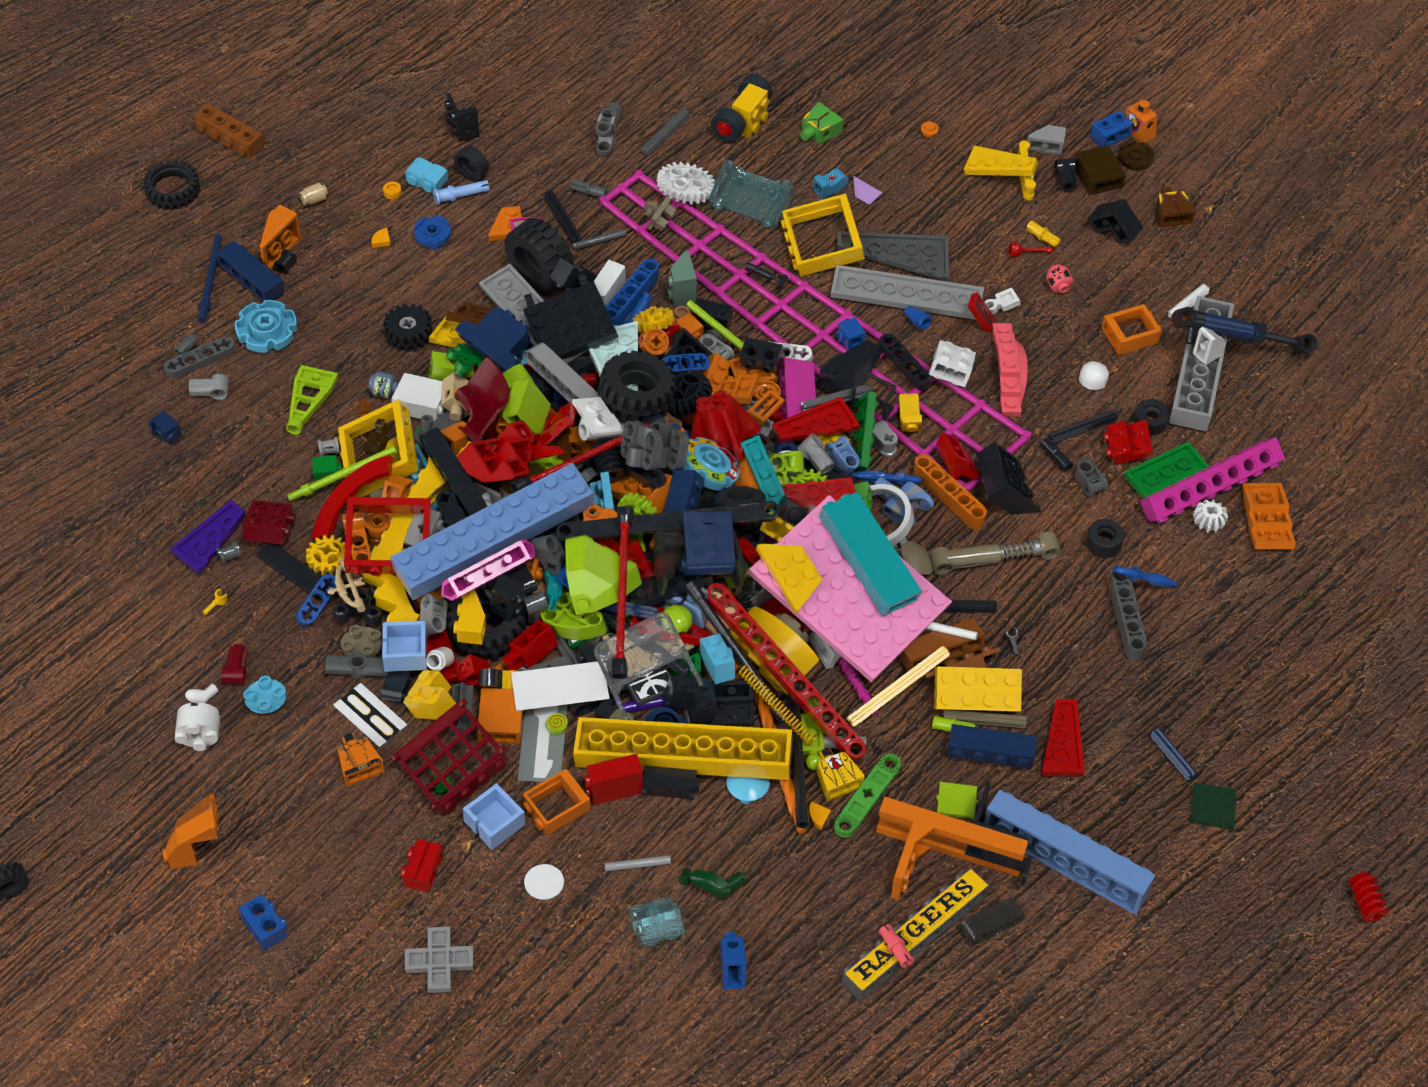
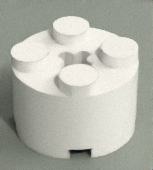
[175,703,220,751]

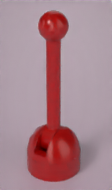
[1009,242,1053,257]

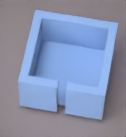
[382,621,427,672]
[463,783,525,850]

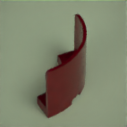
[455,357,510,442]

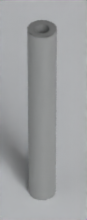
[604,855,671,872]

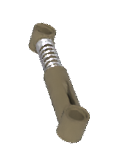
[929,532,1061,575]

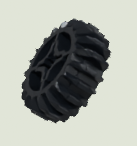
[669,370,713,418]

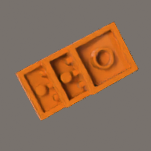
[1242,483,1296,549]

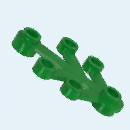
[446,343,485,376]

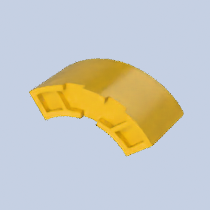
[729,607,819,694]

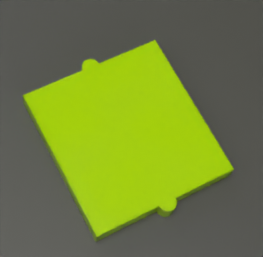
[936,782,978,819]

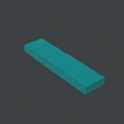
[741,435,785,513]

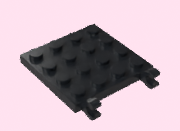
[523,272,618,360]

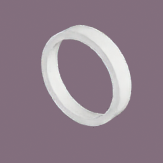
[870,484,914,546]

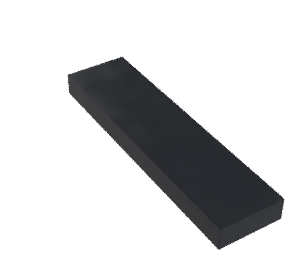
[256,543,330,600]

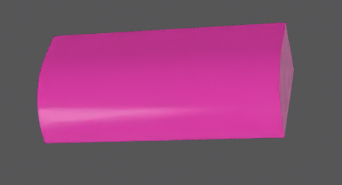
[779,357,816,419]

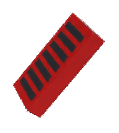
[968,292,995,332]

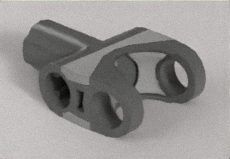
[595,102,623,156]

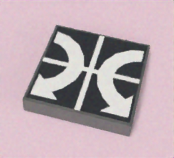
[623,663,670,706]

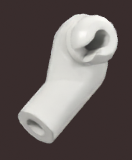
[185,684,219,703]

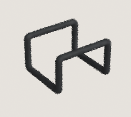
[851,372,897,422]

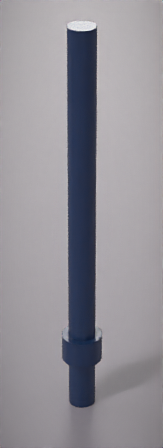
[198,234,222,323]

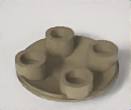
[898,541,934,575]
[341,625,383,657]

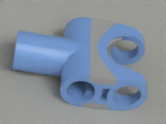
[874,477,934,528]

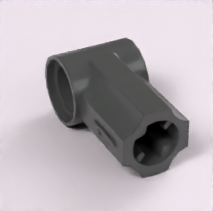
[522,591,548,624]

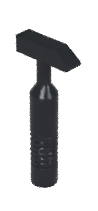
[745,262,788,290]

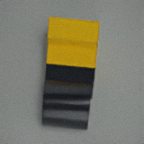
[479,669,519,689]

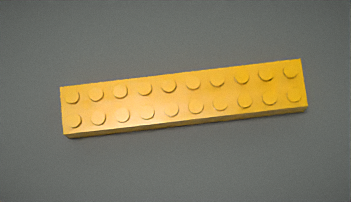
[573,717,792,780]

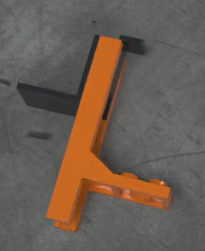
[876,782,1032,900]

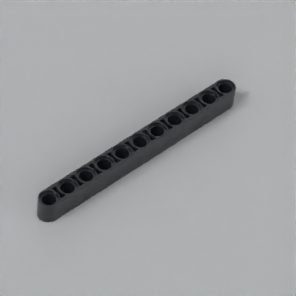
[419,427,538,596]

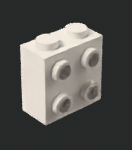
[929,340,976,387]

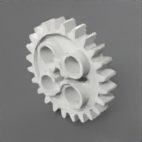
[656,162,716,204]

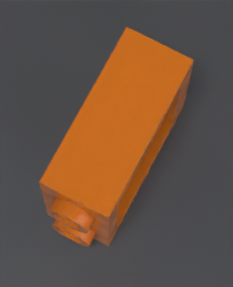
[1101,304,1162,355]
[521,769,590,836]

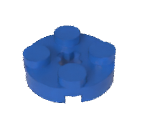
[414,215,451,250]

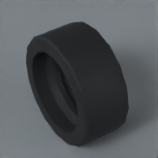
[454,146,489,181]

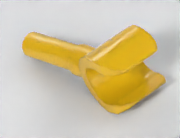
[202,589,227,615]

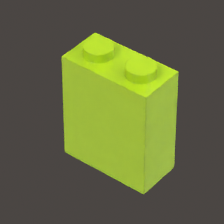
[502,378,551,433]

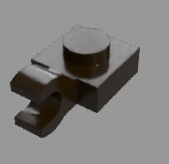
[363,418,391,454]

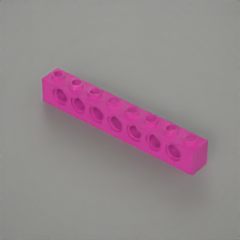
[1140,437,1285,523]

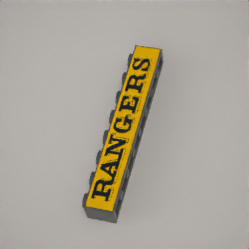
[842,868,990,1002]

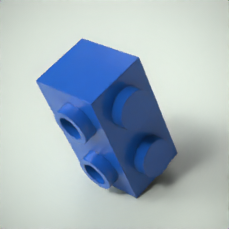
[1090,111,1134,147]

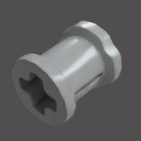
[317,437,340,457]

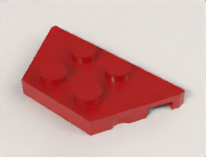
[535,401,578,446]

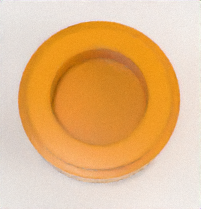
[383,182,402,199]

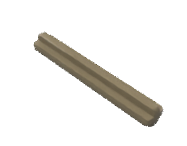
[943,709,1027,728]

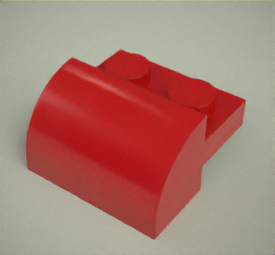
[936,432,980,480]

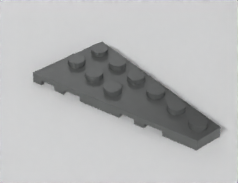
[837,231,949,282]

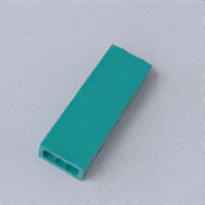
[819,492,922,616]

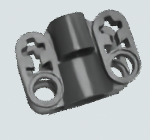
[621,420,689,470]

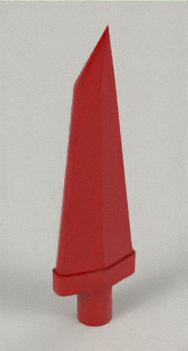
[529,445,565,462]

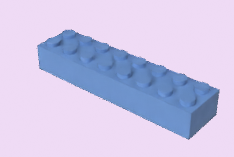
[984,790,1155,915]

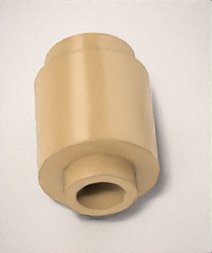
[299,182,328,206]

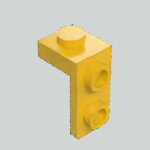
[899,394,922,432]

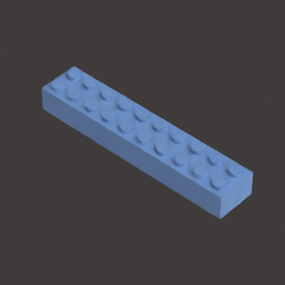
[390,463,594,600]

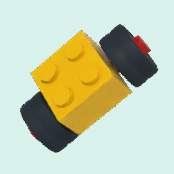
[711,74,772,142]

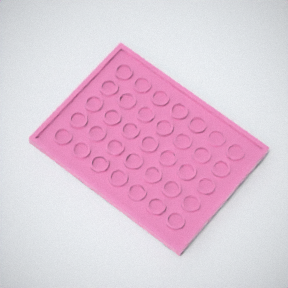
[748,495,952,683]

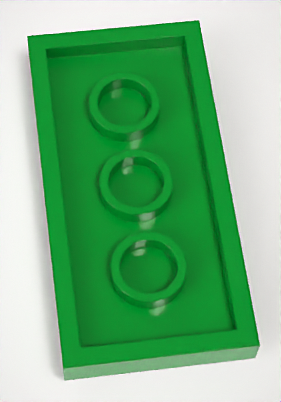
[1124,442,1209,499]

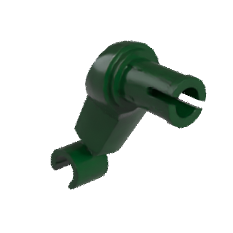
[679,867,746,899]

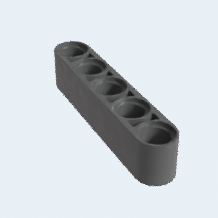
[1109,571,1147,662]

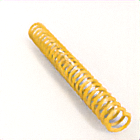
[739,665,817,744]

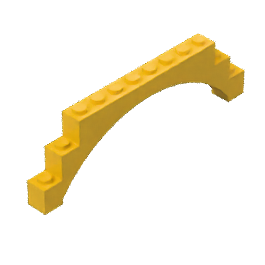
[363,435,499,622]

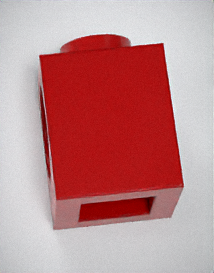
[456,654,490,689]

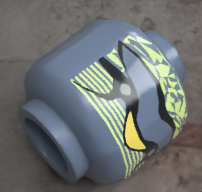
[368,371,398,398]

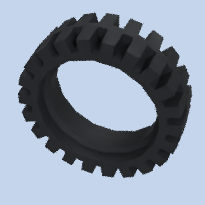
[143,160,200,210]

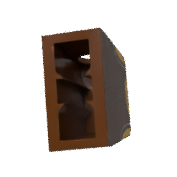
[1156,187,1196,228]

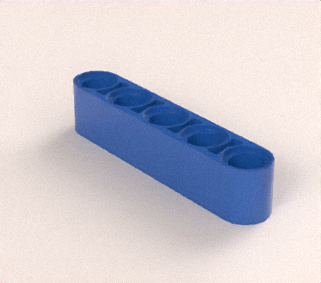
[605,258,659,326]

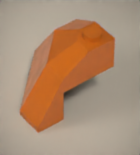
[162,793,219,869]

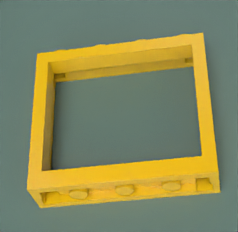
[781,193,865,277]
[338,399,419,497]

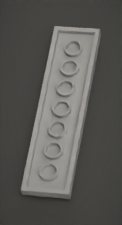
[479,264,587,364]
[831,265,984,320]

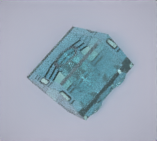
[627,896,685,946]

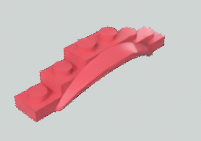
[992,323,1028,417]

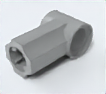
[189,374,229,400]
[797,434,834,475]

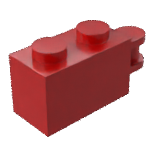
[503,619,559,671]

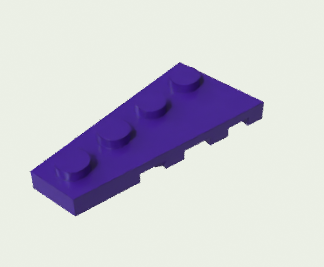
[170,500,246,575]

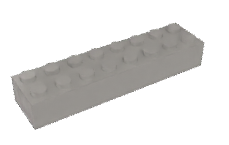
[1169,296,1234,432]

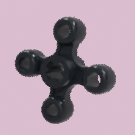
[333,580,382,626]

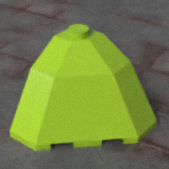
[565,535,642,615]

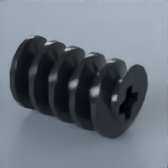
[589,438,625,483]

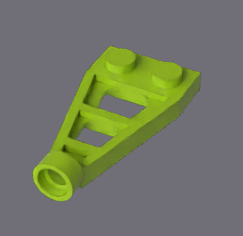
[286,365,338,435]

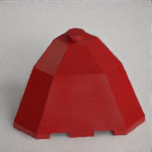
[457,420,534,482]

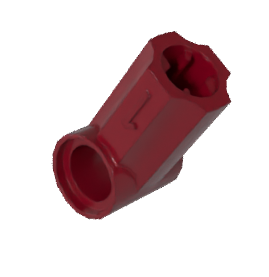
[221,644,248,685]

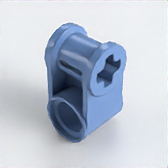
[825,436,860,475]

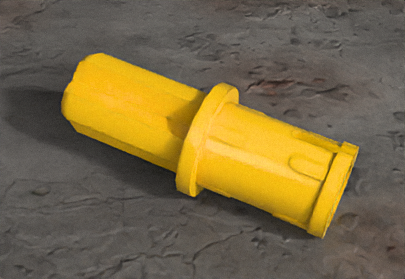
[1026,220,1061,247]

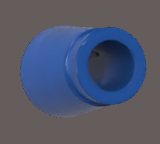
[904,306,932,330]

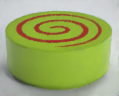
[546,713,568,735]

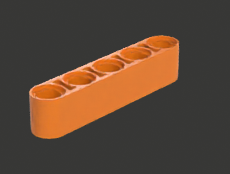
[913,454,987,530]

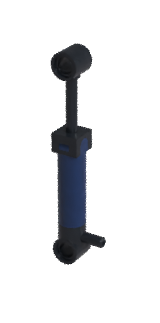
[1171,307,1317,354]

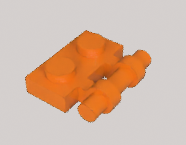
[721,374,759,405]

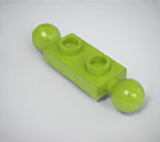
[801,700,824,771]

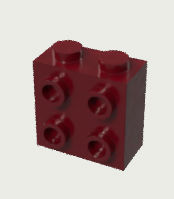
[242,500,296,545]

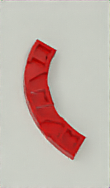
[311,455,393,541]

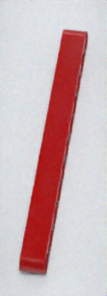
[707,583,866,763]

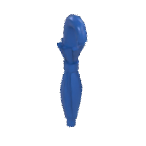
[852,471,923,486]
[1113,566,1177,587]

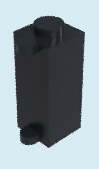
[642,765,700,800]

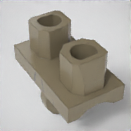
[644,196,677,231]

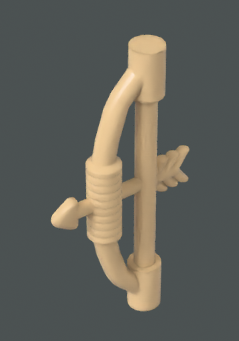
[327,557,365,612]

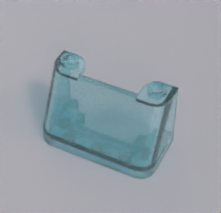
[709,159,796,228]

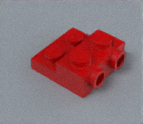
[1104,420,1154,465]

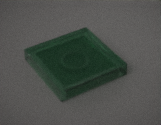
[1190,783,1237,830]

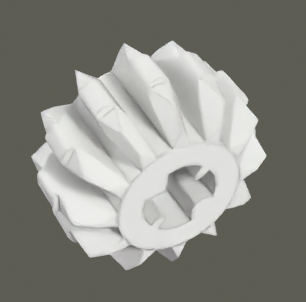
[1193,499,1228,533]

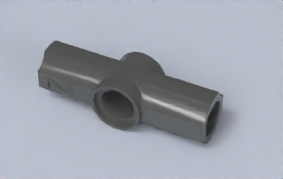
[325,652,389,679]

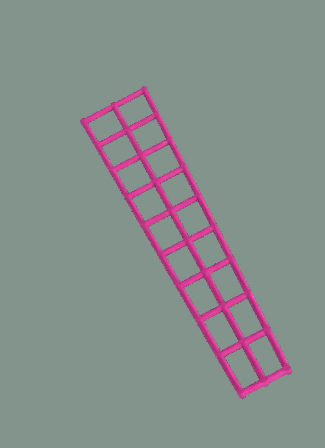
[600,170,1032,493]

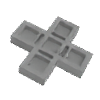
[405,927,474,993]

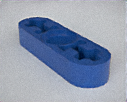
[661,353,709,375]
[295,574,336,626]

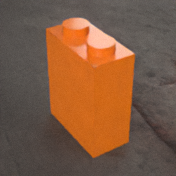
[477,688,524,744]

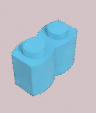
[405,157,448,193]

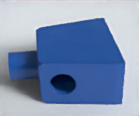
[720,932,747,990]

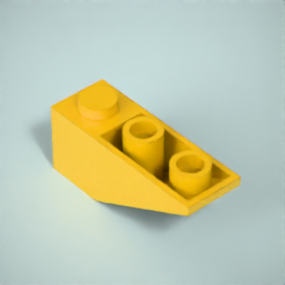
[453,591,486,645]

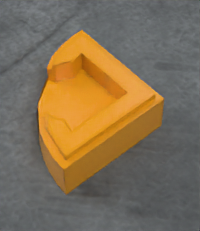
[371,228,390,248]
[809,801,831,831]

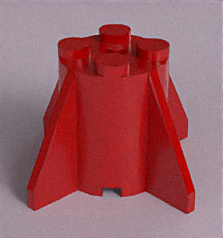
[690,390,761,460]

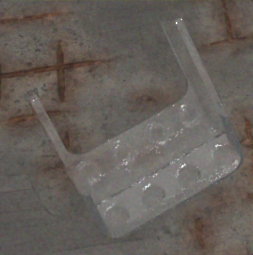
[594,612,703,720]

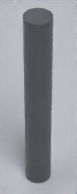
[572,229,626,250]

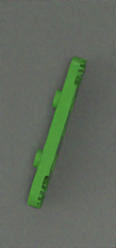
[834,753,901,838]

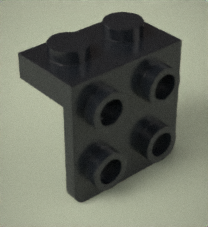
[444,93,480,142]

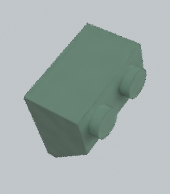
[667,251,697,307]

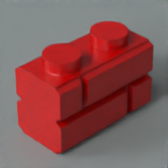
[401,839,443,892]

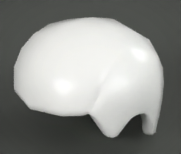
[1079,361,1109,390]

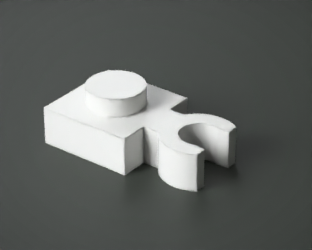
[985,288,1020,314]

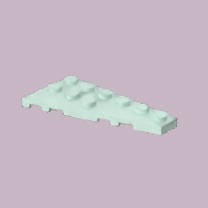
[588,321,638,391]

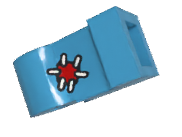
[813,168,849,200]

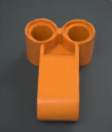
[342,513,371,574]

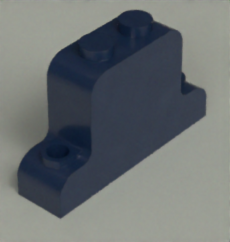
[455,307,531,373]

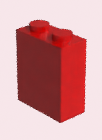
[584,754,643,806]

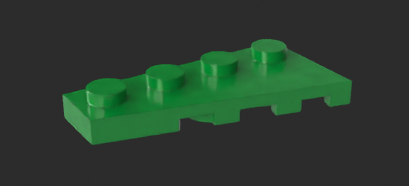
[854,391,878,472]

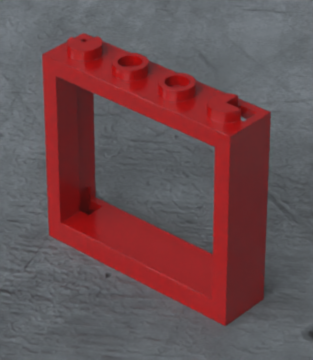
[344,497,431,576]

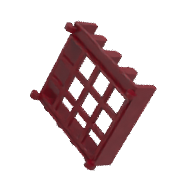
[391,699,510,816]

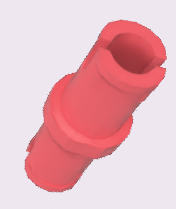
[879,924,914,968]

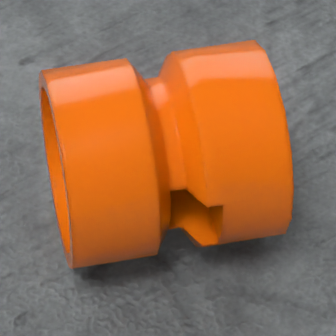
[365,513,391,547]

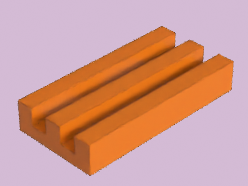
[747,390,785,426]

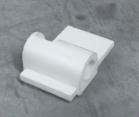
[572,397,623,441]

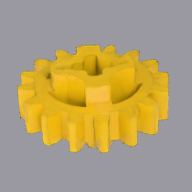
[632,306,675,332]
[305,535,345,576]

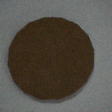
[1118,141,1154,171]

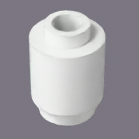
[426,647,454,670]

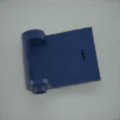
[679,511,735,576]

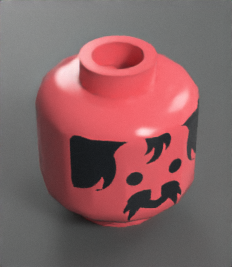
[1046,265,1073,293]

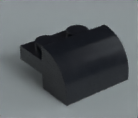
[711,680,755,726]

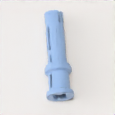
[433,180,489,205]

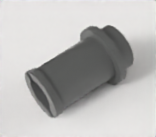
[174,334,198,356]

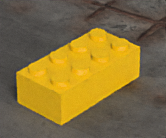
[934,667,1022,711]

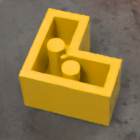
[403,670,456,720]

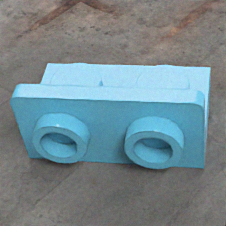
[590,472,614,514]

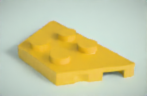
[756,544,823,614]

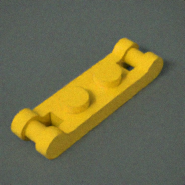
[1018,141,1036,200]

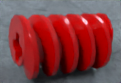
[1349,872,1389,922]

